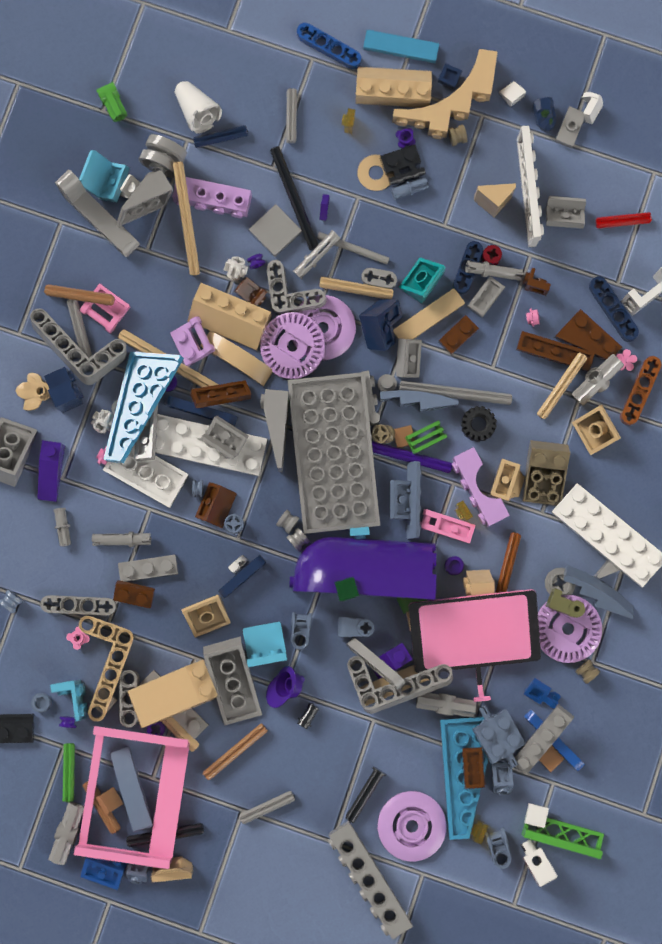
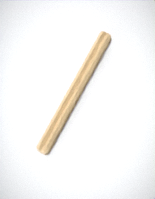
[173,161,200,276]
[118,329,218,388]

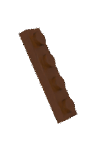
[516,331,595,372]

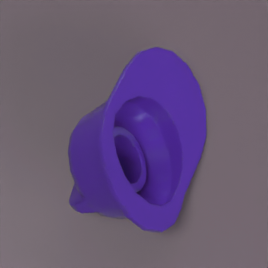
[266,666,305,708]

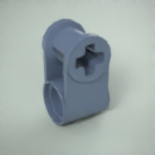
[291,612,312,650]
[338,617,375,637]
[484,828,511,869]

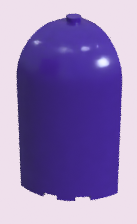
[289,537,437,600]

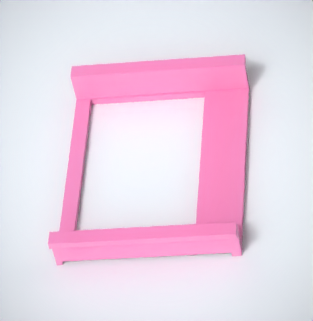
[74,726,190,869]

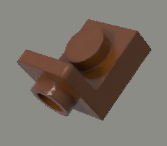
[523,268,551,296]

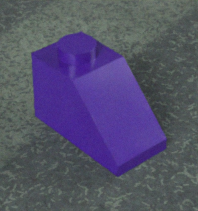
[372,643,413,679]

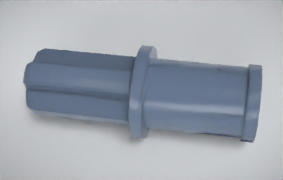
[391,178,429,200]

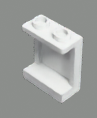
[621,267,662,316]

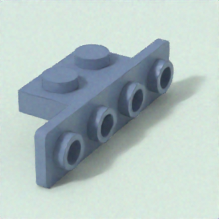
[390,461,422,539]

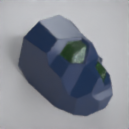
[533,97,556,131]

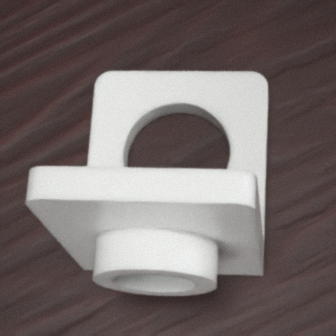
[120,174,140,199]

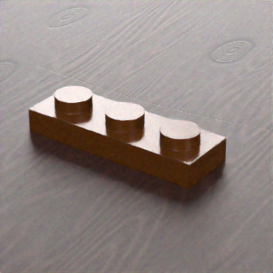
[191,380,252,409]

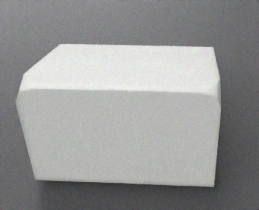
[499,81,526,107]

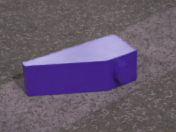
[37,440,65,502]

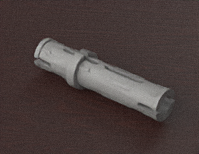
[293,230,341,279]
[465,261,523,281]
[92,532,151,547]

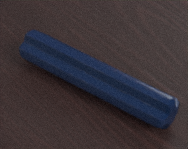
[193,125,248,148]

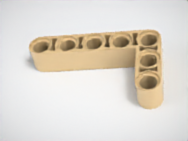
[79,616,134,722]

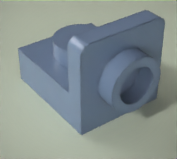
[491,763,514,795]
[126,863,149,884]

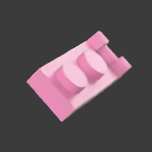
[420,509,476,544]

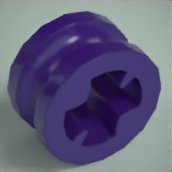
[247,254,266,269]
[59,716,77,728]
[147,721,165,736]

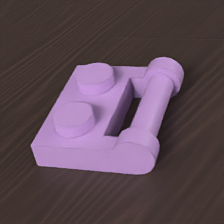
[170,316,215,367]

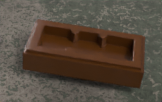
[462,747,485,789]

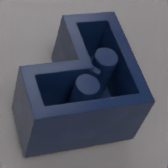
[44,367,84,413]

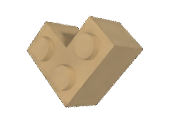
[463,570,495,596]

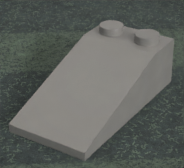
[260,389,289,472]
[203,636,262,725]

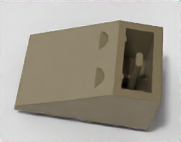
[523,440,570,505]

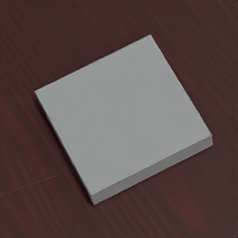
[249,204,302,257]

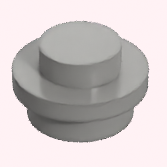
[378,374,397,392]

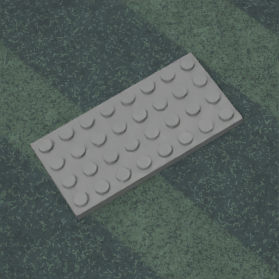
[288,372,380,534]

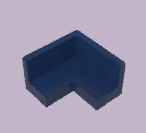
[359,299,403,351]

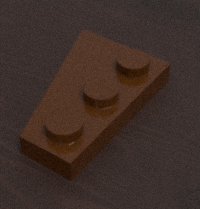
[554,309,622,360]

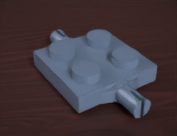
[472,705,526,768]

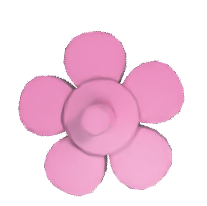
[616,349,637,371]

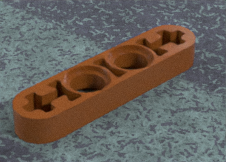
[620,356,661,426]

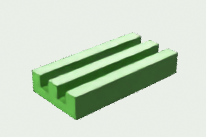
[405,420,447,454]

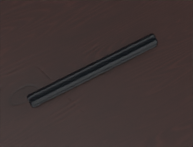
[270,146,318,251]

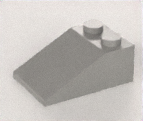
[116,170,173,227]
[0,417,37,487]

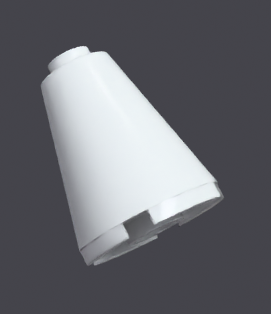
[175,81,222,134]

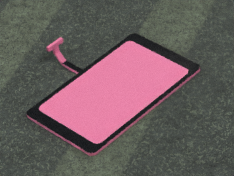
[408,589,541,702]

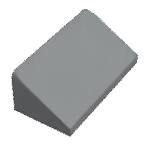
[396,339,422,378]

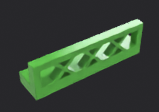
[522,817,604,859]

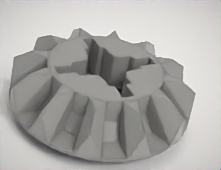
[545,568,576,598]

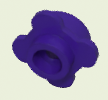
[395,128,416,148]

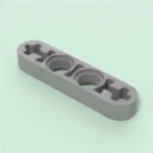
[40,595,117,616]
[347,637,405,690]

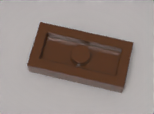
[438,315,479,355]
[113,580,155,609]

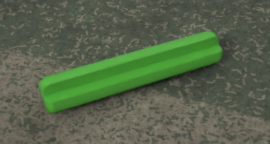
[63,743,75,802]

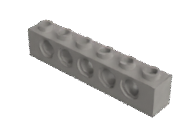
[328,821,413,940]

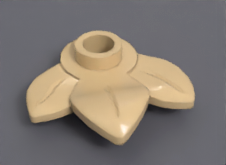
[15,373,51,411]

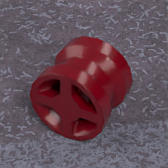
[482,245,502,265]

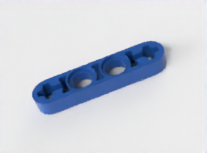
[297,23,361,69]
[524,710,585,772]

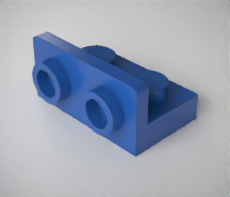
[80,857,127,890]

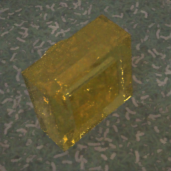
[342,108,356,134]
[454,501,473,522]
[471,820,488,844]

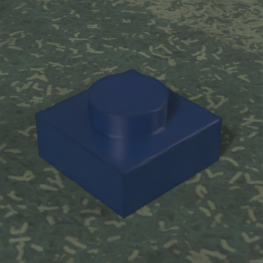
[438,63,463,90]

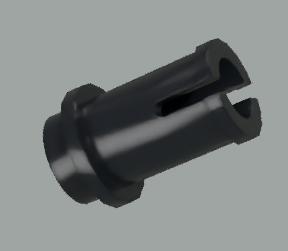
[297,703,319,729]

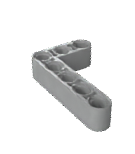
[55,169,140,258]
[30,309,127,385]
[347,656,453,714]

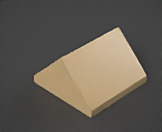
[474,183,516,218]
[572,405,621,455]
[182,595,231,637]

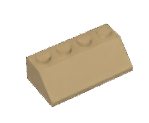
[355,67,432,108]
[188,283,272,351]

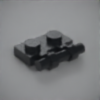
[380,145,426,186]

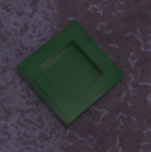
[334,577,359,602]

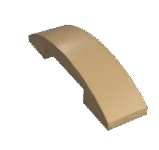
[200,331,273,387]

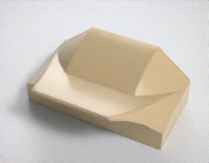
[490,459,525,501]
[151,856,193,882]

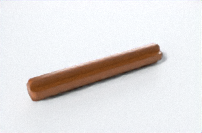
[495,532,521,593]

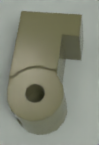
[545,588,585,618]

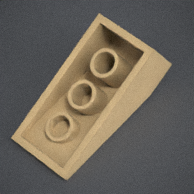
[127,660,218,728]

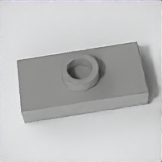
[555,106,584,148]
[467,276,505,318]

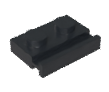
[0,714,34,743]

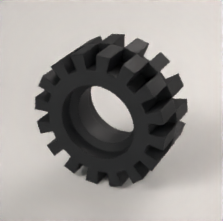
[461,406,497,442]

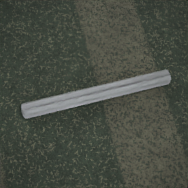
[399,381,512,405]

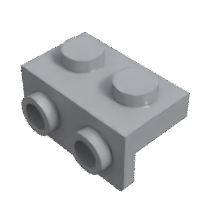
[546,196,586,229]
[201,416,249,459]

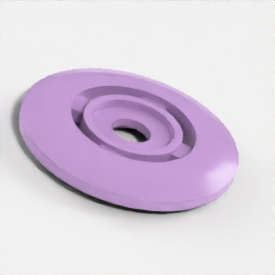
[292,295,356,361]
[260,312,325,379]
[538,595,602,663]
[378,791,446,861]

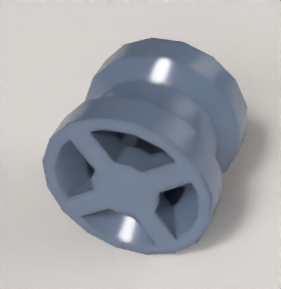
[224,514,244,534]
[0,589,23,613]

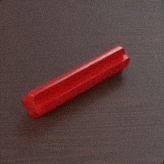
[596,212,652,229]

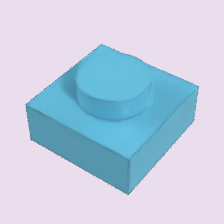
[349,527,370,539]

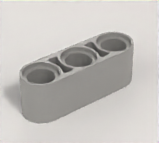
[120,670,140,728]

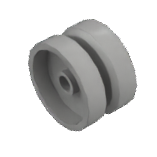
[139,134,187,178]

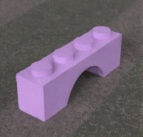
[451,447,510,527]

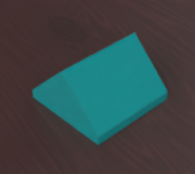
[399,257,446,304]

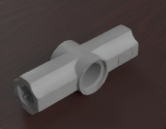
[571,354,624,406]
[416,692,477,718]
[48,802,84,865]

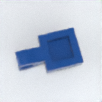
[524,678,561,709]

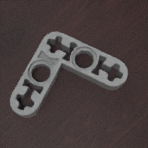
[267,260,327,315]

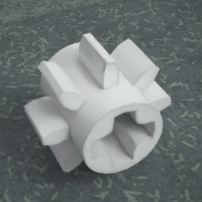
[224,256,248,280]
[91,409,114,434]

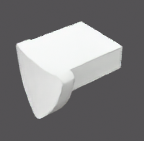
[582,92,603,124]

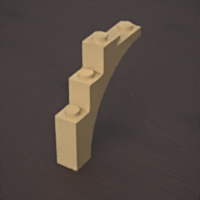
[392,49,498,139]

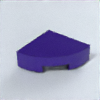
[319,194,330,221]

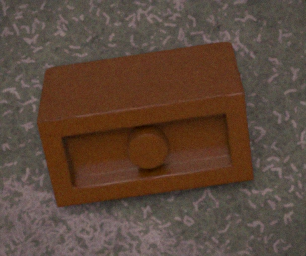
[195,482,237,528]

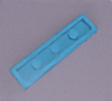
[363,30,439,63]

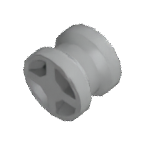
[276,510,300,534]
[286,528,310,552]

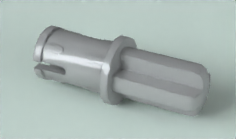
[54,508,71,547]

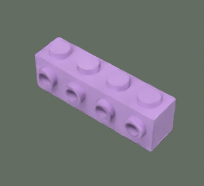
[172,177,252,218]

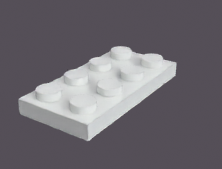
[103,445,189,508]

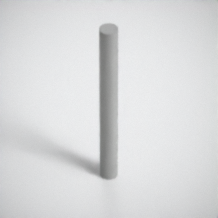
[317,232,390,265]

